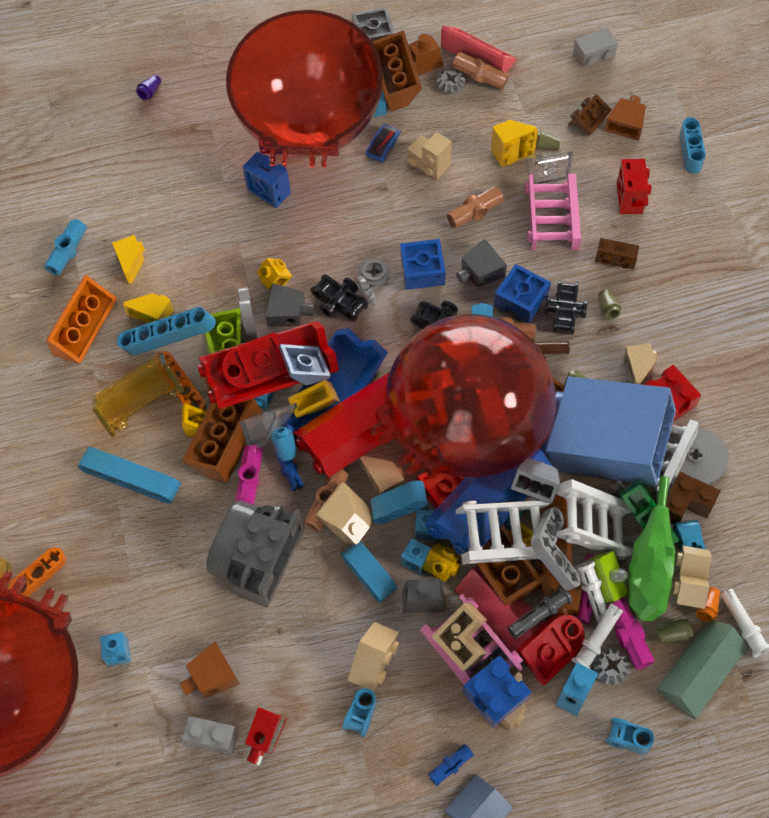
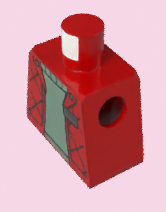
[245,707,287,766]

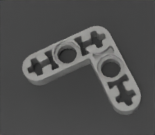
[238,287,257,340]
[531,507,581,591]

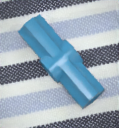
[44,219,87,276]

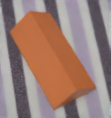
[46,275,117,364]

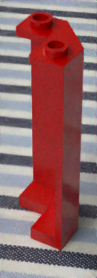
[197,321,339,409]
[293,368,432,478]

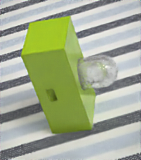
[586,551,628,603]

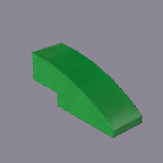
[620,480,679,544]

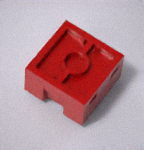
[616,159,652,214]
[643,364,701,422]

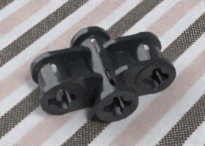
[310,274,368,322]
[544,280,587,335]
[410,301,471,344]

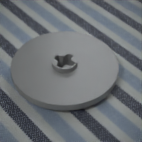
[663,428,729,485]

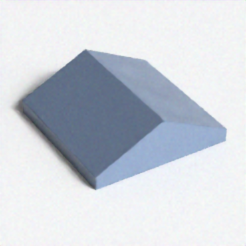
[279,344,330,385]
[444,775,513,818]

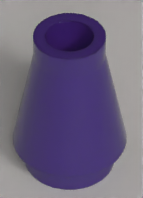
[136,75,161,100]

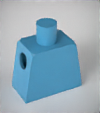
[556,663,598,717]

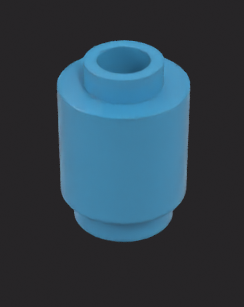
[271,427,297,461]

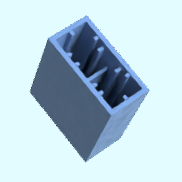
[540,376,676,486]

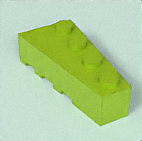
[202,308,241,354]

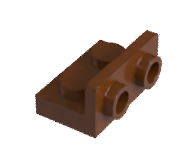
[568,94,612,136]
[595,238,639,270]

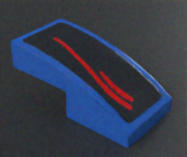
[365,124,401,163]

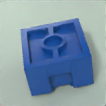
[242,151,291,208]
[400,239,446,290]
[494,264,551,323]
[462,655,532,728]

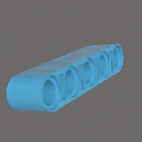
[117,307,216,355]
[77,447,181,504]

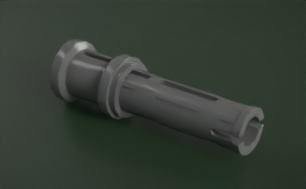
[507,585,573,639]

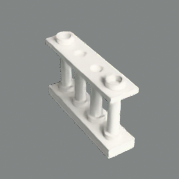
[615,419,699,500]
[556,479,633,560]
[456,497,549,564]

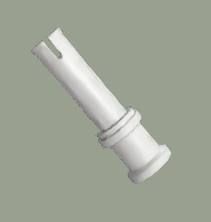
[575,560,607,624]
[720,589,769,658]
[571,603,624,669]

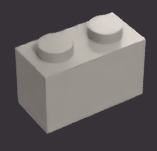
[573,28,618,67]
[182,716,238,756]

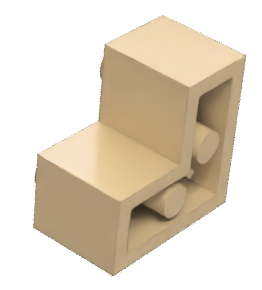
[407,132,452,180]
[672,546,712,609]
[431,603,487,671]
[347,622,400,691]

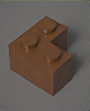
[666,471,721,525]

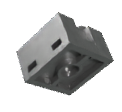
[352,7,395,56]

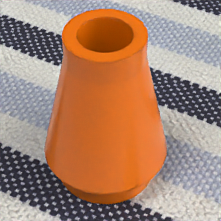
[695,587,721,622]

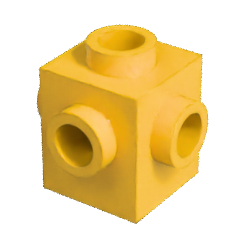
[256,258,292,290]
[422,543,461,581]

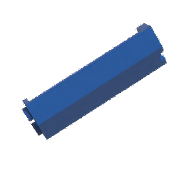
[276,328,388,440]
[424,435,553,555]

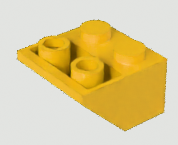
[491,120,538,167]

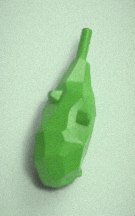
[628,476,675,621]

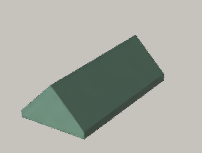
[656,620,748,719]

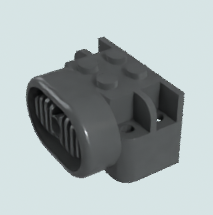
[206,500,304,608]

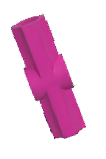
[235,444,263,505]
[606,599,655,670]

